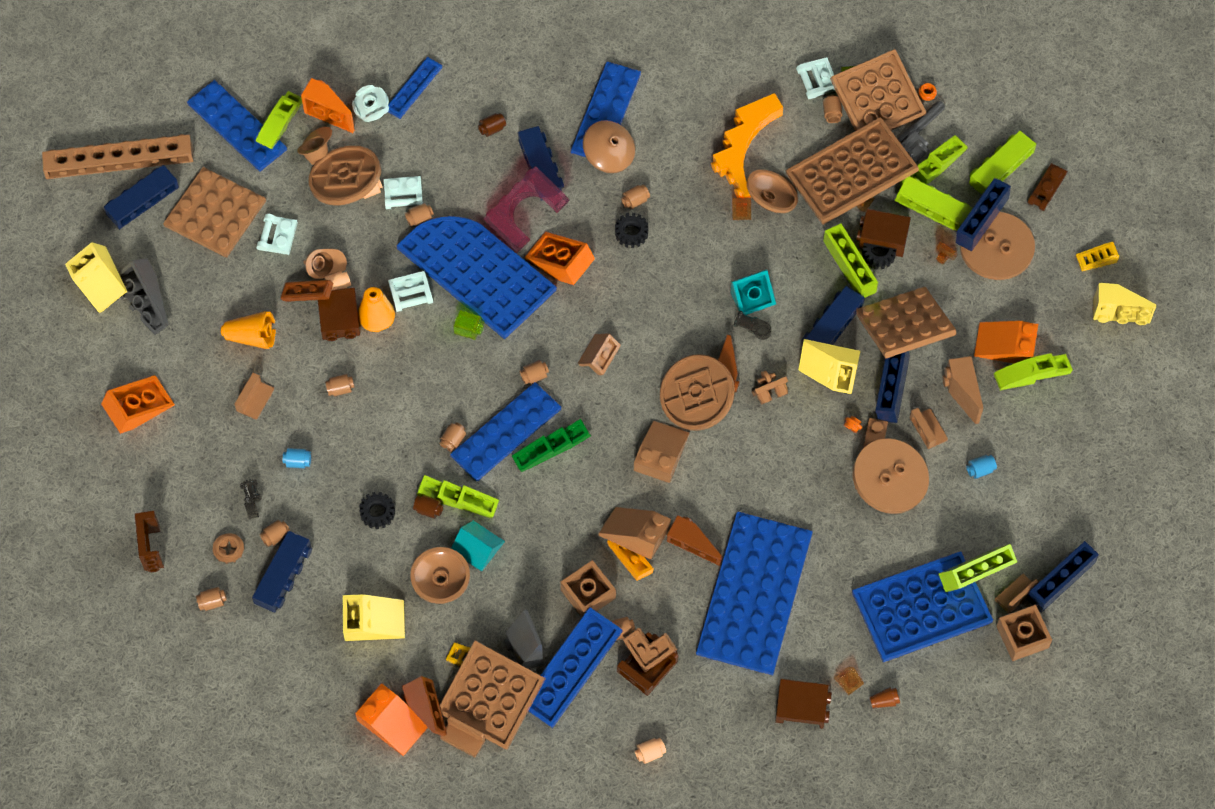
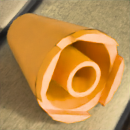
[358,287,395,332]
[221,311,276,349]

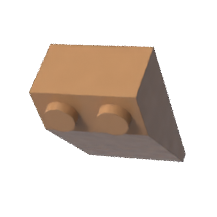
[942,356,983,424]
[634,421,690,483]
[599,507,671,560]

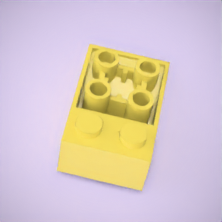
[65,242,127,313]
[1093,283,1156,325]
[798,339,860,394]
[343,594,405,641]

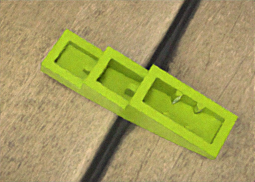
[899,135,968,186]
[416,475,499,518]

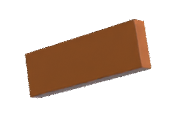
[280,280,334,302]

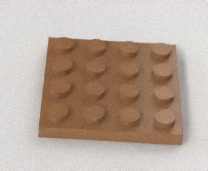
[830,49,926,131]
[163,167,266,258]
[856,287,956,359]
[440,641,546,750]

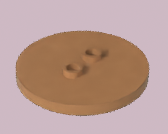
[309,146,381,205]
[960,212,1035,280]
[660,354,735,431]
[853,439,929,514]

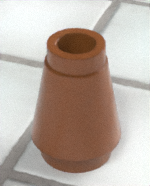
[870,687,900,708]

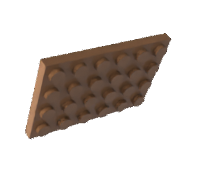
[785,117,919,225]

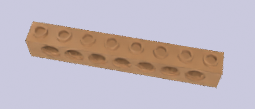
[42,134,193,179]

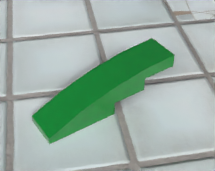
[512,419,591,472]

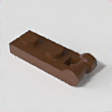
[1028,163,1068,211]

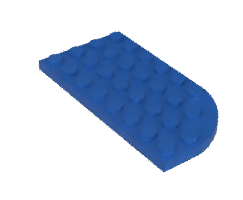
[397,216,557,339]

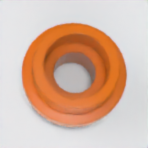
[918,83,937,101]
[844,416,862,433]

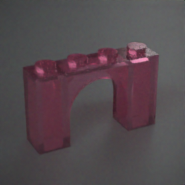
[484,166,570,253]

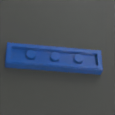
[388,57,442,119]

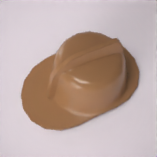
[297,127,332,165]
[303,249,347,279]

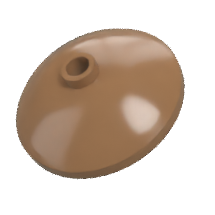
[583,120,635,173]
[746,170,798,213]
[410,547,470,604]

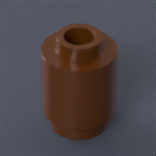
[478,113,506,137]
[413,495,444,519]

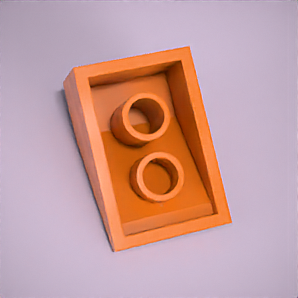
[301,78,355,133]
[524,232,595,285]
[974,321,1039,364]
[101,375,175,434]
[355,683,428,756]

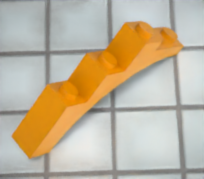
[711,93,783,203]

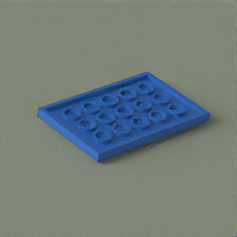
[852,551,993,663]

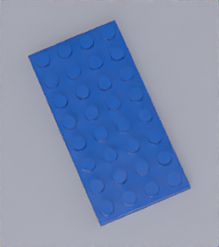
[696,511,813,675]

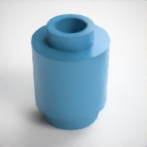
[282,448,311,468]
[966,455,997,479]

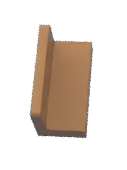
[578,334,621,375]
[235,373,274,419]
[910,408,948,449]
[995,574,1039,614]
[440,716,485,758]

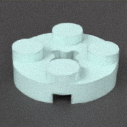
[352,85,389,122]

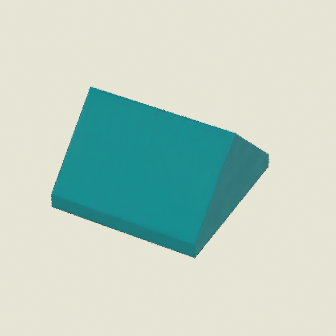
[730,269,776,317]
[451,520,505,571]

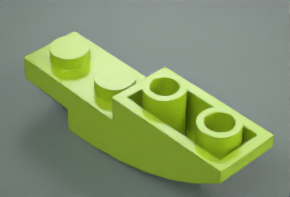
[256,91,303,149]
[993,353,1073,390]

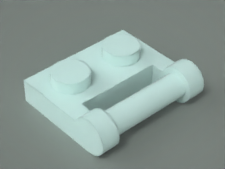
[796,57,836,99]
[384,176,423,209]
[256,214,298,255]
[388,271,433,312]

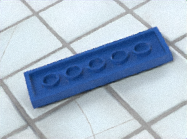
[571,62,641,158]
[187,80,287,172]
[450,382,561,482]
[528,608,623,729]

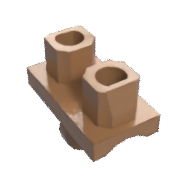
[752,370,788,404]

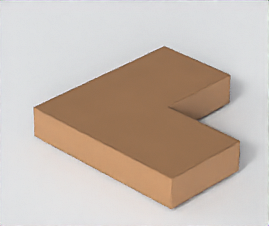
[622,628,677,673]

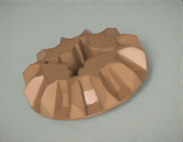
[213,533,244,564]

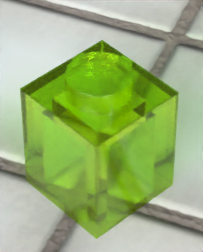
[453,310,484,340]

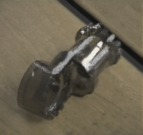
[734,310,772,340]
[240,479,262,520]

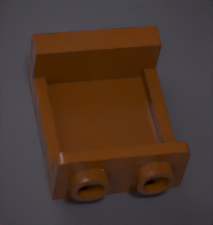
[856,209,911,257]
[318,288,360,341]
[134,511,164,572]
[617,632,679,696]
[775,679,832,729]

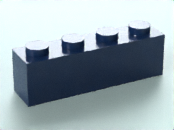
[518,126,564,201]
[104,165,179,230]
[956,178,1011,251]
[802,286,865,345]
[875,351,910,423]
[252,531,312,613]
[1027,541,1099,613]

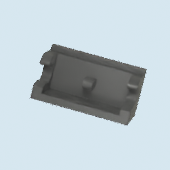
[901,131,929,163]

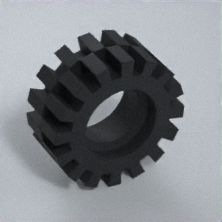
[615,213,648,248]
[862,243,897,269]
[359,492,395,529]

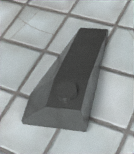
[118,258,169,335]

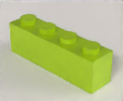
[969,131,1036,195]
[895,176,973,231]
[823,224,878,298]
[939,544,1017,592]

